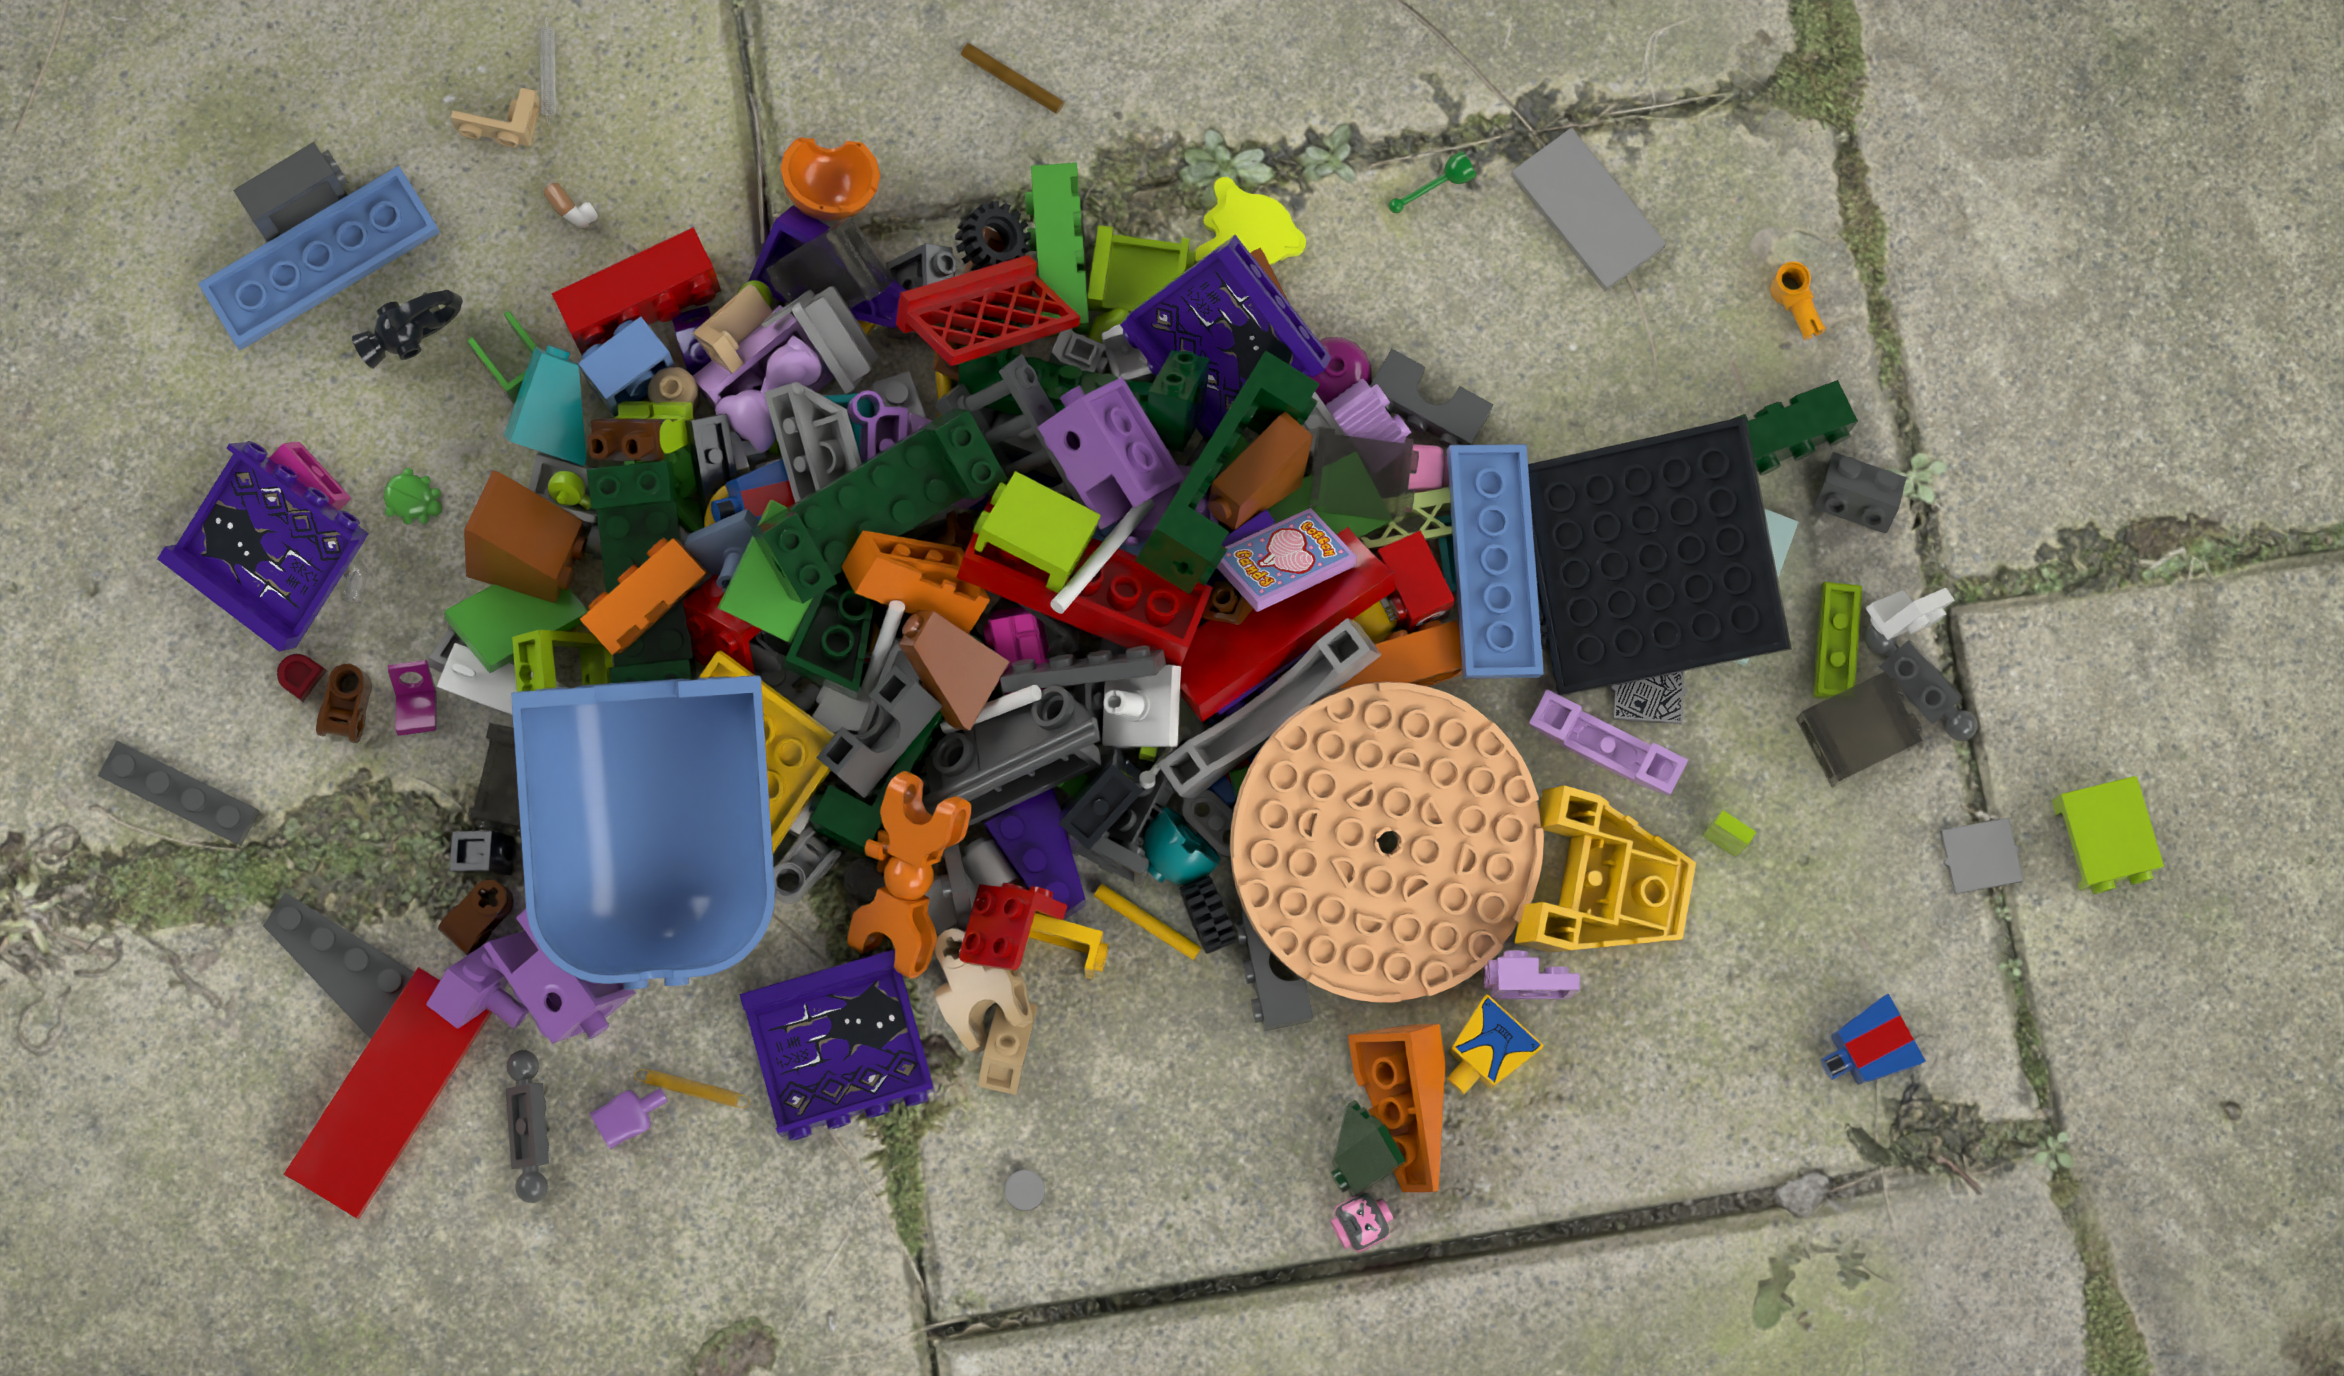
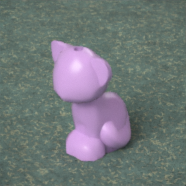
[715,336,822,452]

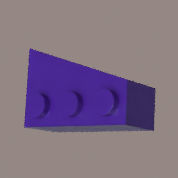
[985,788,1086,920]

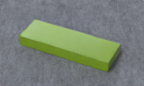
[1813,581,1862,702]

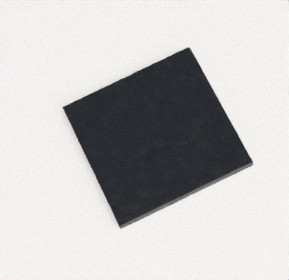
[1528,416,1792,696]

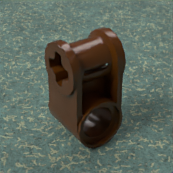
[316,664,372,743]
[438,880,514,955]

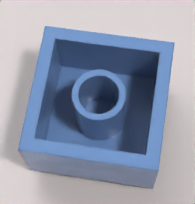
[578,316,675,417]

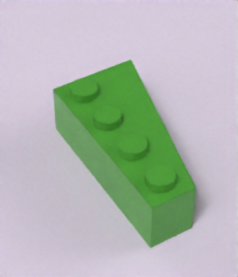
[1025,162,1089,337]

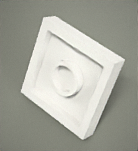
[1102,665,1181,747]

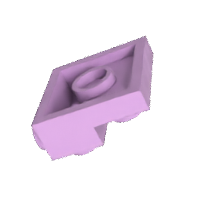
[1483,950,1580,999]

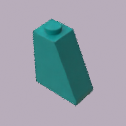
[504,345,587,466]

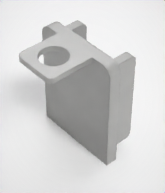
[761,286,879,394]

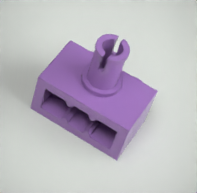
[426,944,529,1030]

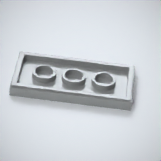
[1511,127,1666,292]

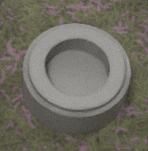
[1005,1170,1045,1211]

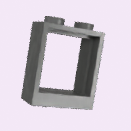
[233,142,349,242]

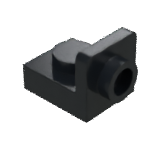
[449,831,515,876]

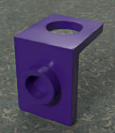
[672,305,712,376]

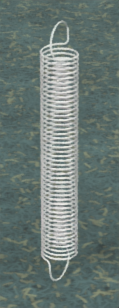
[540,17,556,124]

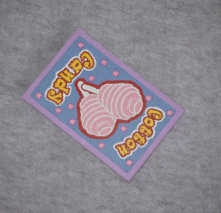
[1217,508,1357,612]

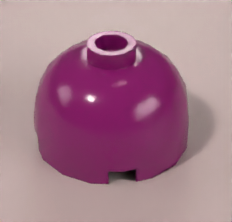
[1309,337,1372,406]

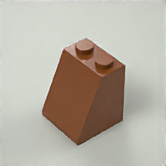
[464,470,588,603]

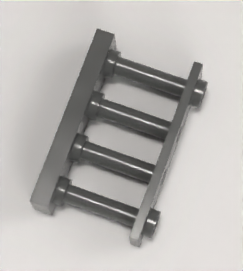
[934,354,1086,506]

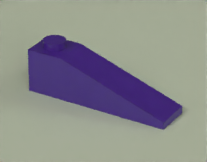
[748,205,907,328]

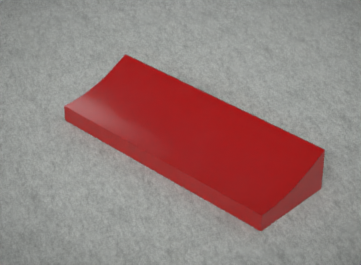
[956,496,1213,667]
[1166,527,1396,722]
[283,967,492,1219]

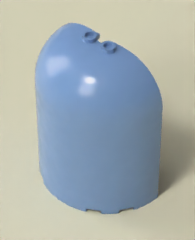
[511,676,775,990]

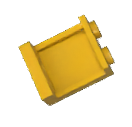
[1028,913,1109,980]

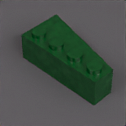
[1732,380,1858,476]
[783,571,875,700]

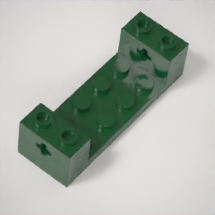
[958,315,1210,452]
[1135,351,1319,595]
[750,408,1008,604]
[587,460,697,683]
[808,634,982,861]

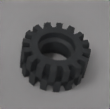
[955,201,1031,271]
[1179,876,1237,954]

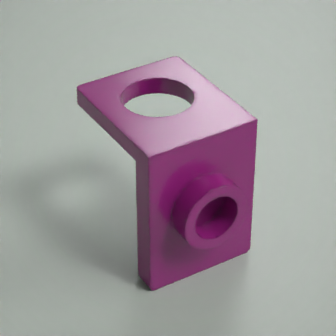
[388,660,437,736]

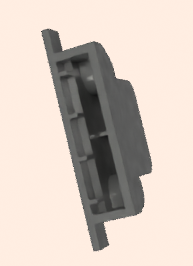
[922,686,1101,826]

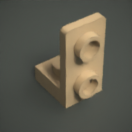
[450,88,541,148]
[692,284,772,374]
[978,1003,1037,1095]

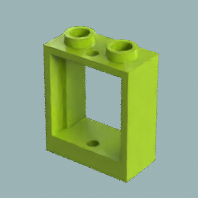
[512,630,613,691]

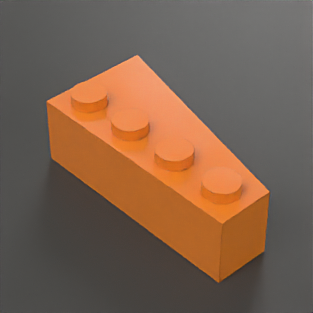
[1334,620,1462,692]

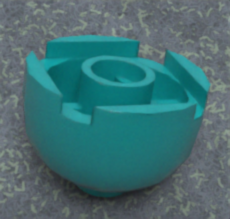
[1143,807,1220,886]

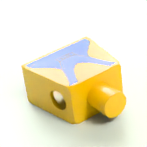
[1446,994,1544,1095]

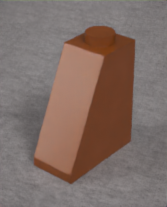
[1207,412,1313,531]
[899,610,1009,731]

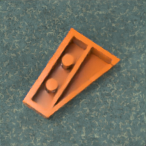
[841,530,990,634]
[580,538,709,655]

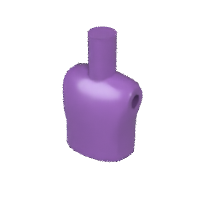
[590,1087,668,1149]

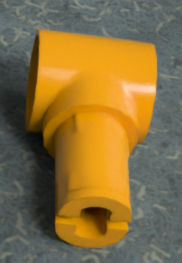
[1770,261,1826,340]

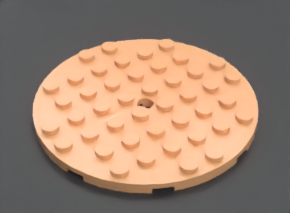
[1230,682,1544,1003]

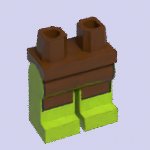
[588,401,694,461]

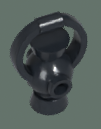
[352,290,463,369]

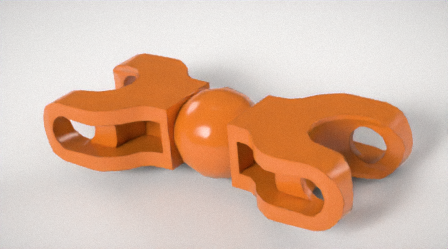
[847,771,971,979]

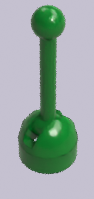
[1389,150,1476,213]

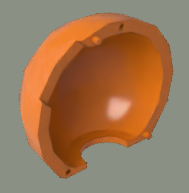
[780,137,880,221]

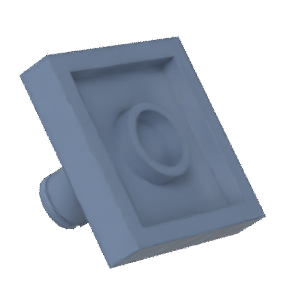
[684,508,759,593]

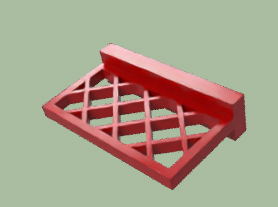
[896,255,1081,366]

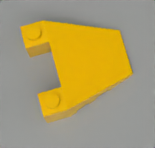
[1514,785,1696,953]

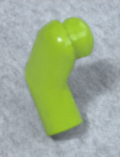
[1086,307,1129,344]

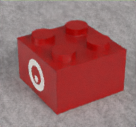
[1376,530,1455,634]

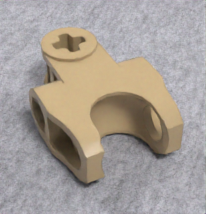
[935,928,1033,1053]

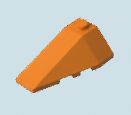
[1348,1023,1445,1192]

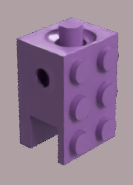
[1037,377,1185,530]
[484,909,636,1044]

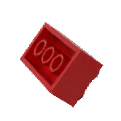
[551,227,721,356]

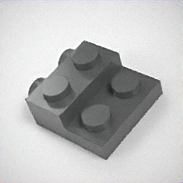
[886,243,957,339]

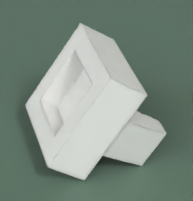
[730,432,766,477]

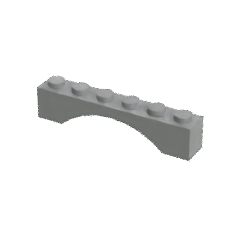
[1158,618,1382,799]

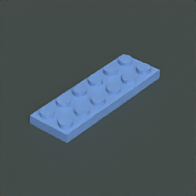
[198,166,440,351]
[1447,444,1544,679]

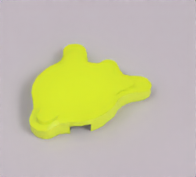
[1195,177,1306,265]

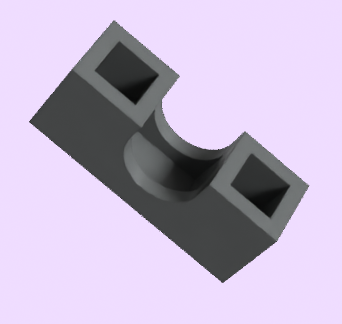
[1370,348,1493,448]
[816,665,943,798]
[1234,909,1313,1031]

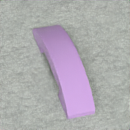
[1529,689,1688,796]

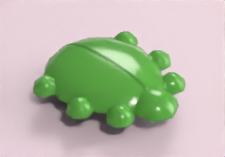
[383,467,442,525]

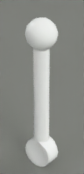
[1139,725,1191,789]

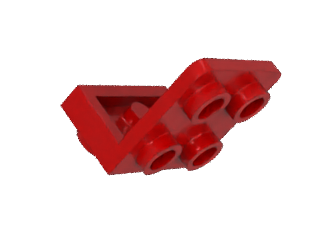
[683,574,761,675]
[959,882,1067,971]

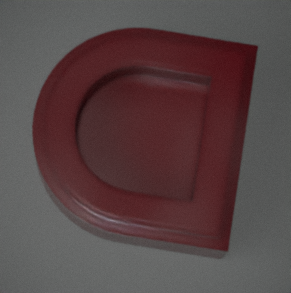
[277,654,327,702]

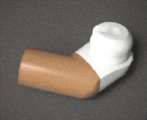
[544,182,598,228]

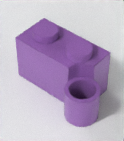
[847,390,908,463]

